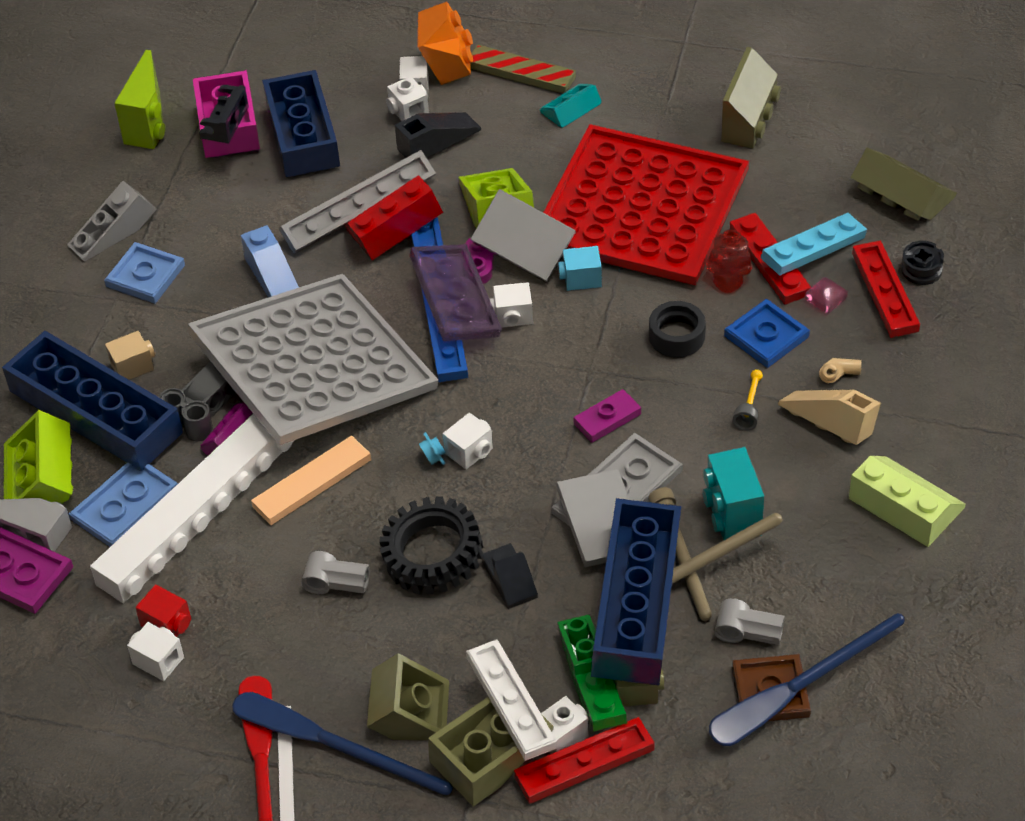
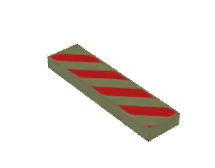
[471,44,576,94]

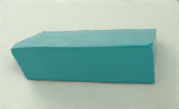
[539,84,602,127]

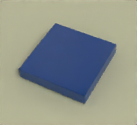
[724,299,810,368]

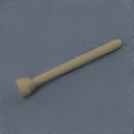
[648,487,712,621]
[672,513,782,584]

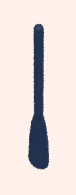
[709,613,905,746]
[232,692,453,795]

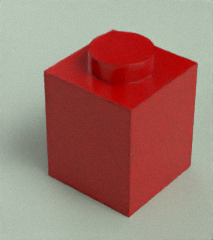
[135,584,192,637]

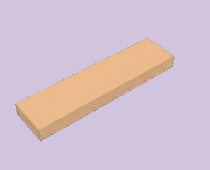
[251,435,371,525]

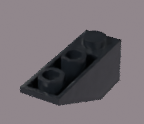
[395,112,481,158]

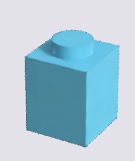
[558,246,602,291]

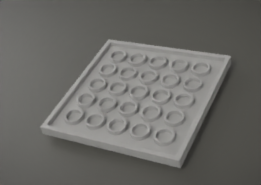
[187,274,438,446]

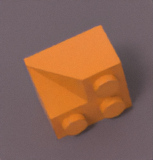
[418,2,473,85]

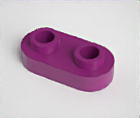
[463,238,494,285]

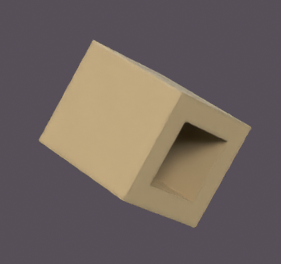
[105,331,155,380]

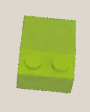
[114,50,165,149]
[458,168,534,229]

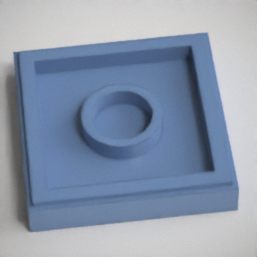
[104,242,185,304]

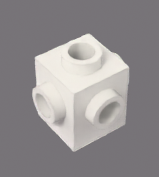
[386,76,429,121]

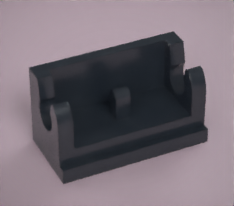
[199,85,249,144]

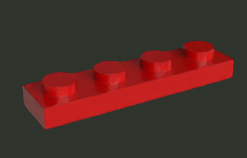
[729,212,811,305]
[852,240,920,338]
[514,717,655,804]

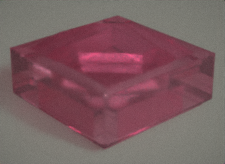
[805,277,848,314]

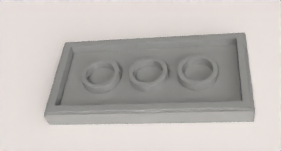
[552,433,683,526]

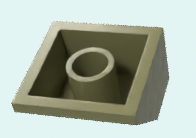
[367,653,449,740]

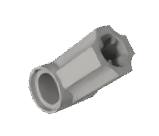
[301,551,370,594]
[714,598,785,645]

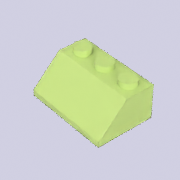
[849,456,966,547]

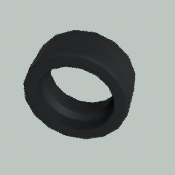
[649,301,706,357]

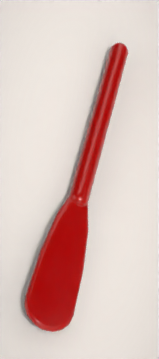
[238,676,273,821]

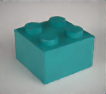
[702,447,764,541]

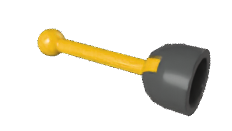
[733,369,763,430]

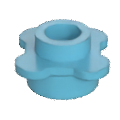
[419,432,446,465]

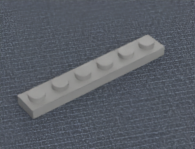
[279,150,436,253]

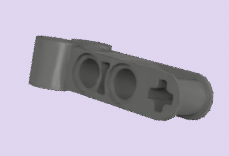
[158,361,236,441]

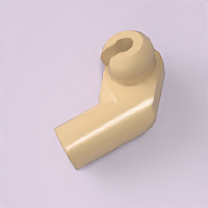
[819,358,861,383]

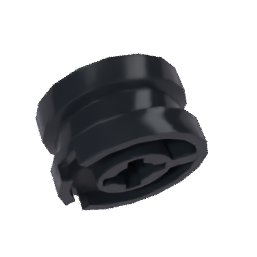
[901,240,944,285]

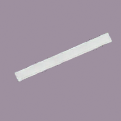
[278,706,294,821]

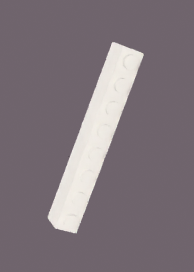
[90,414,294,604]

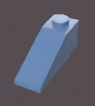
[241,225,299,297]

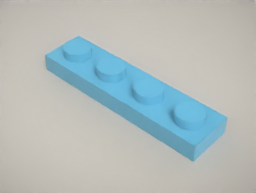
[761,213,867,276]

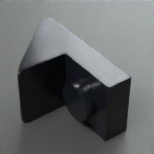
[482,543,538,609]

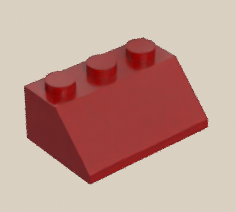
[345,175,443,260]

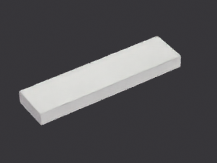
[466,639,557,761]

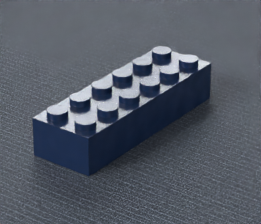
[2,331,183,471]
[591,498,681,686]

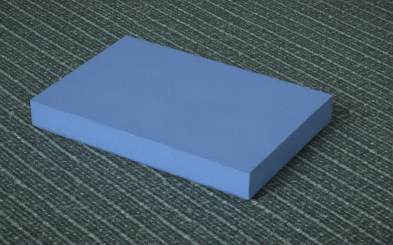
[68,463,178,547]

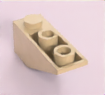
[778,390,881,445]

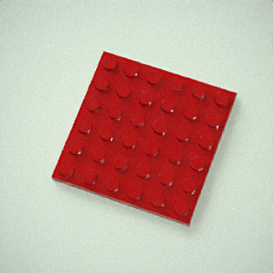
[543,124,749,285]

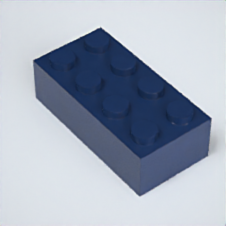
[262,70,340,177]

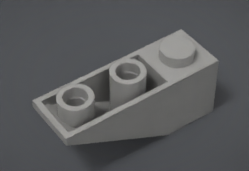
[67,181,157,261]

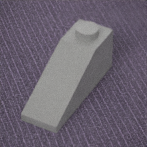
[0,498,72,552]

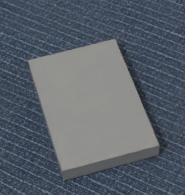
[471,189,576,282]
[556,469,630,567]

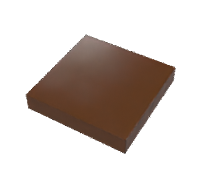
[732,654,811,721]

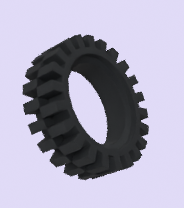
[379,496,484,595]

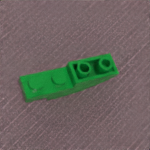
[557,615,627,731]

